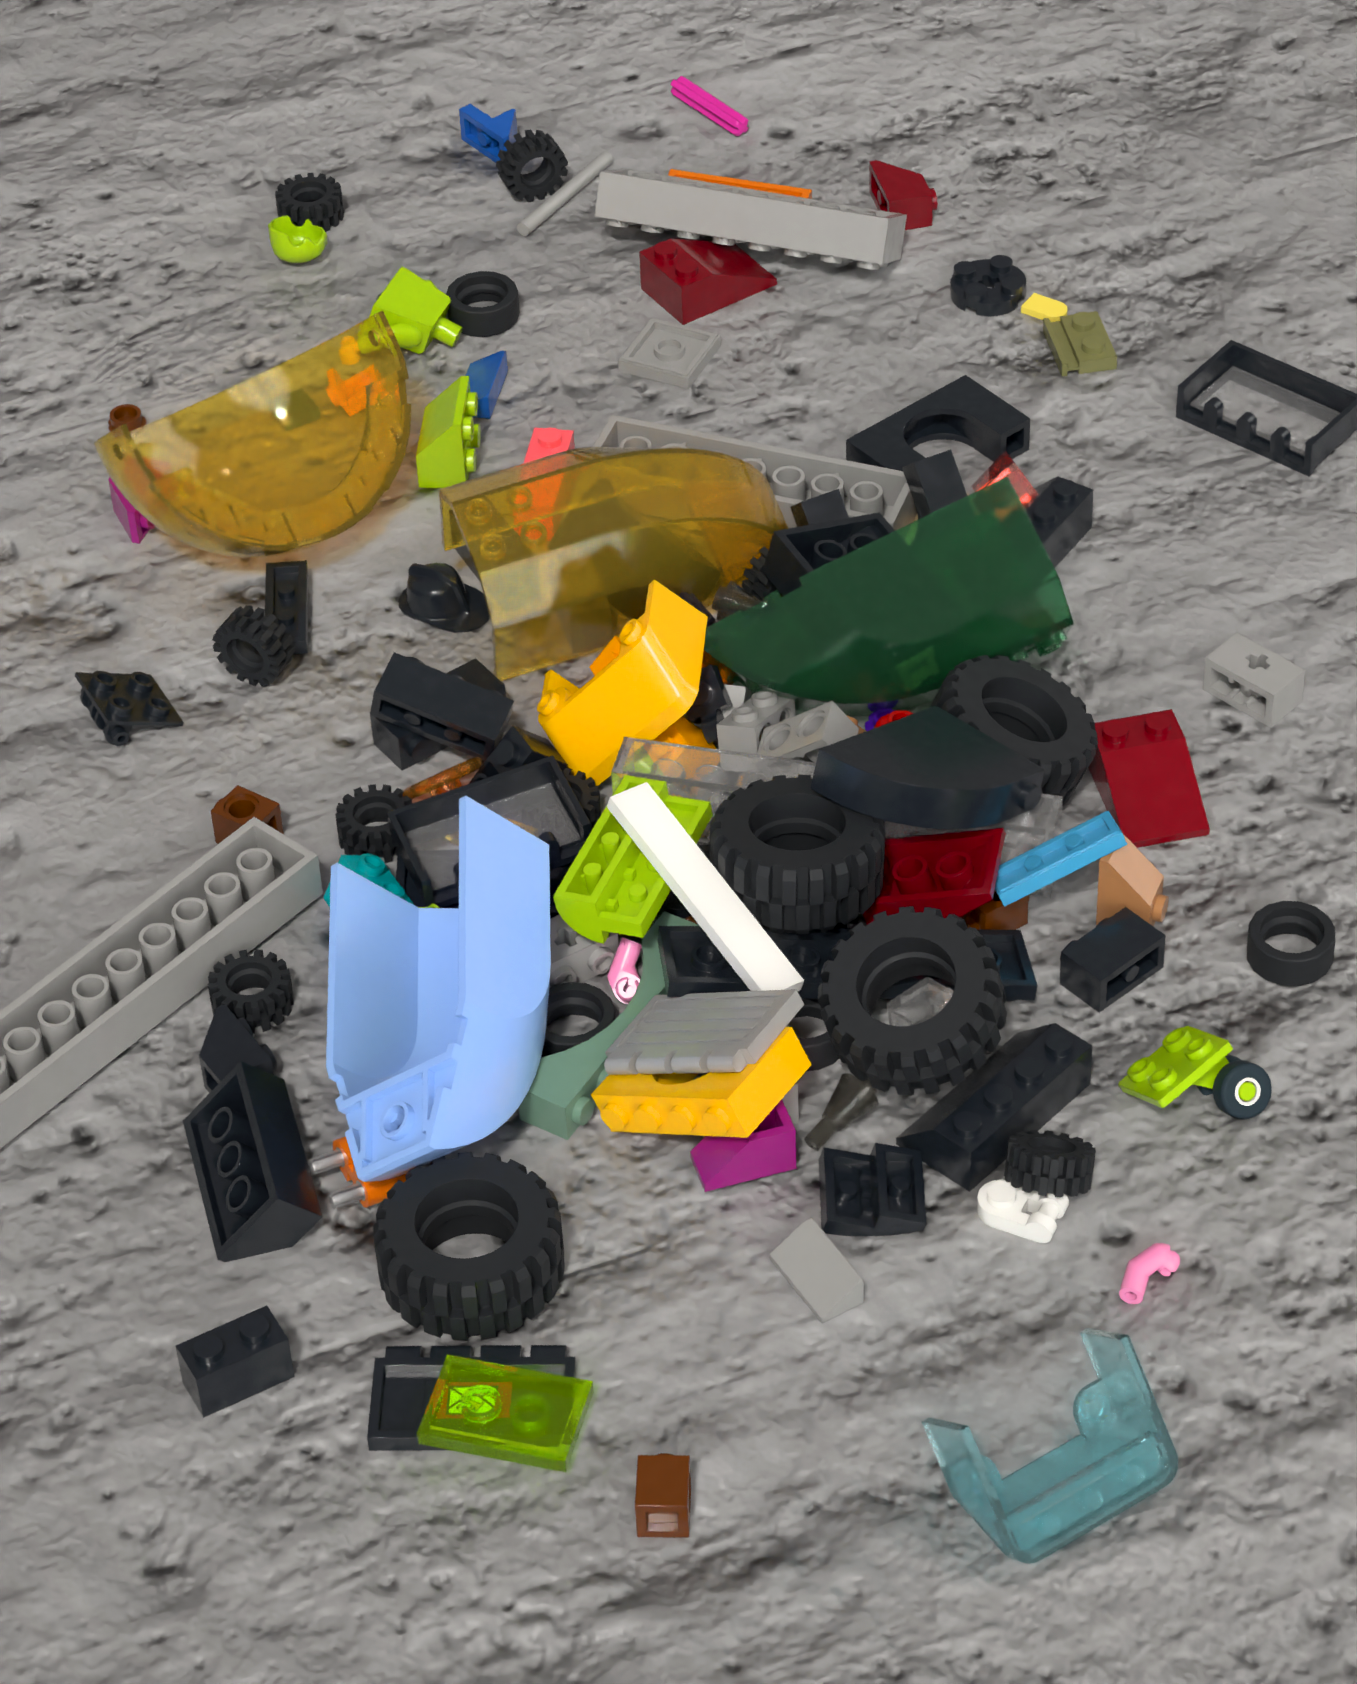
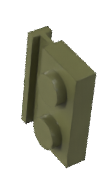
[1043,311,1117,377]

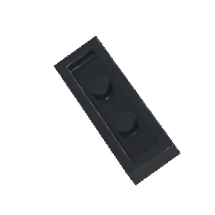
[265,560,308,654]

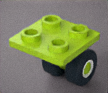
[1118,1026,1272,1119]

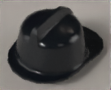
[398,562,492,632]

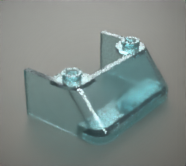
[922,1328,1178,1564]

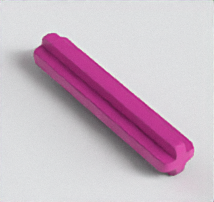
[671,76,749,137]

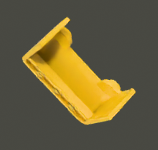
[537,579,708,786]

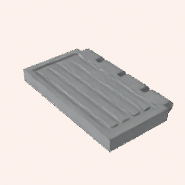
[604,989,804,1075]

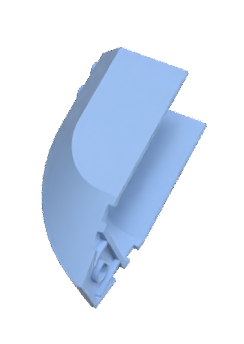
[326,796,551,1182]

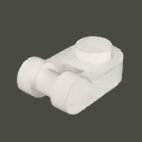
[977,1179,1069,1243]

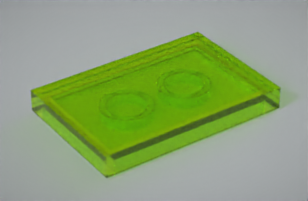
[417,1354,594,1472]

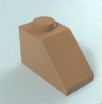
[1096,834,1169,926]

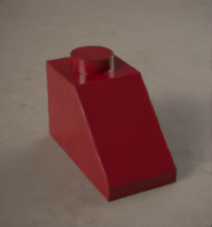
[869,160,938,230]

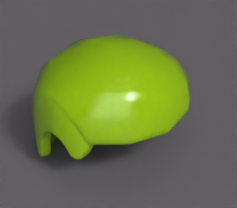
[268,215,328,264]

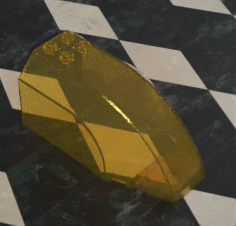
[439,446,789,681]

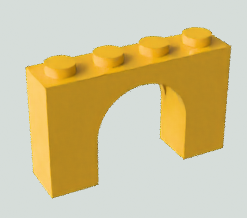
[591,1027,812,1138]

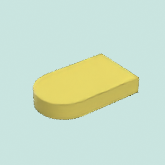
[1021,293,1068,322]

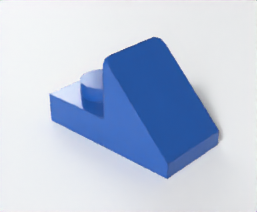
[459,104,518,163]

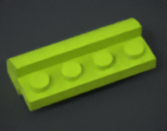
[553,775,713,944]

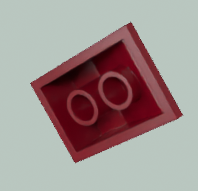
[639,238,777,325]
[1088,709,1210,848]
[863,828,1006,924]

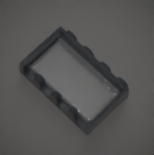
[1176,340,1357,477]
[386,755,592,908]

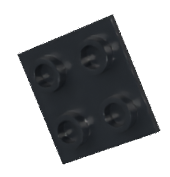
[75,671,184,746]

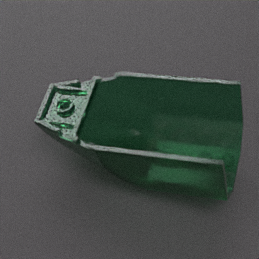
[702,477,1074,716]

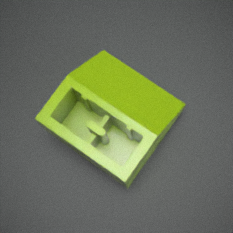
[416,376,481,488]

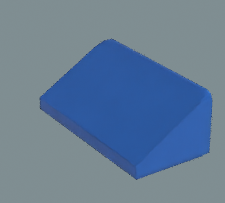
[465,350,508,419]

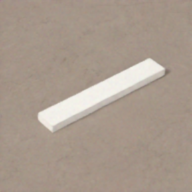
[607,782,804,991]

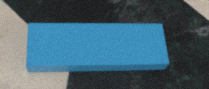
[995,811,1127,907]

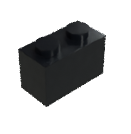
[1059,907,1166,1013]
[176,1305,295,1418]

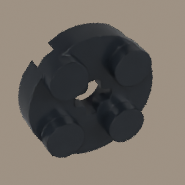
[950,255,1027,317]

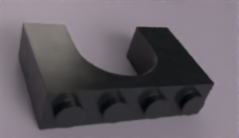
[846,375,1030,471]
[790,449,984,571]

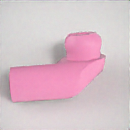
[607,937,642,1004]
[1119,1243,1180,1304]

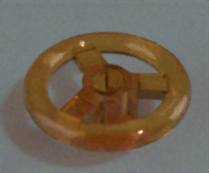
[403,757,482,800]

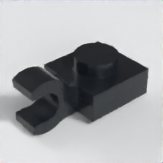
[686,664,732,745]

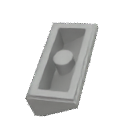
[769,1217,864,1323]

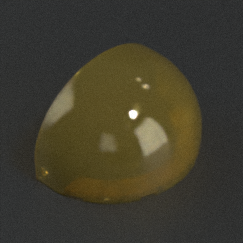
[93,310,411,558]

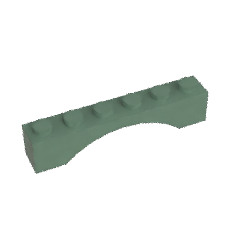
[519,911,699,1140]

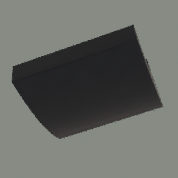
[818,1143,927,1236]

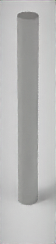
[517,151,613,236]

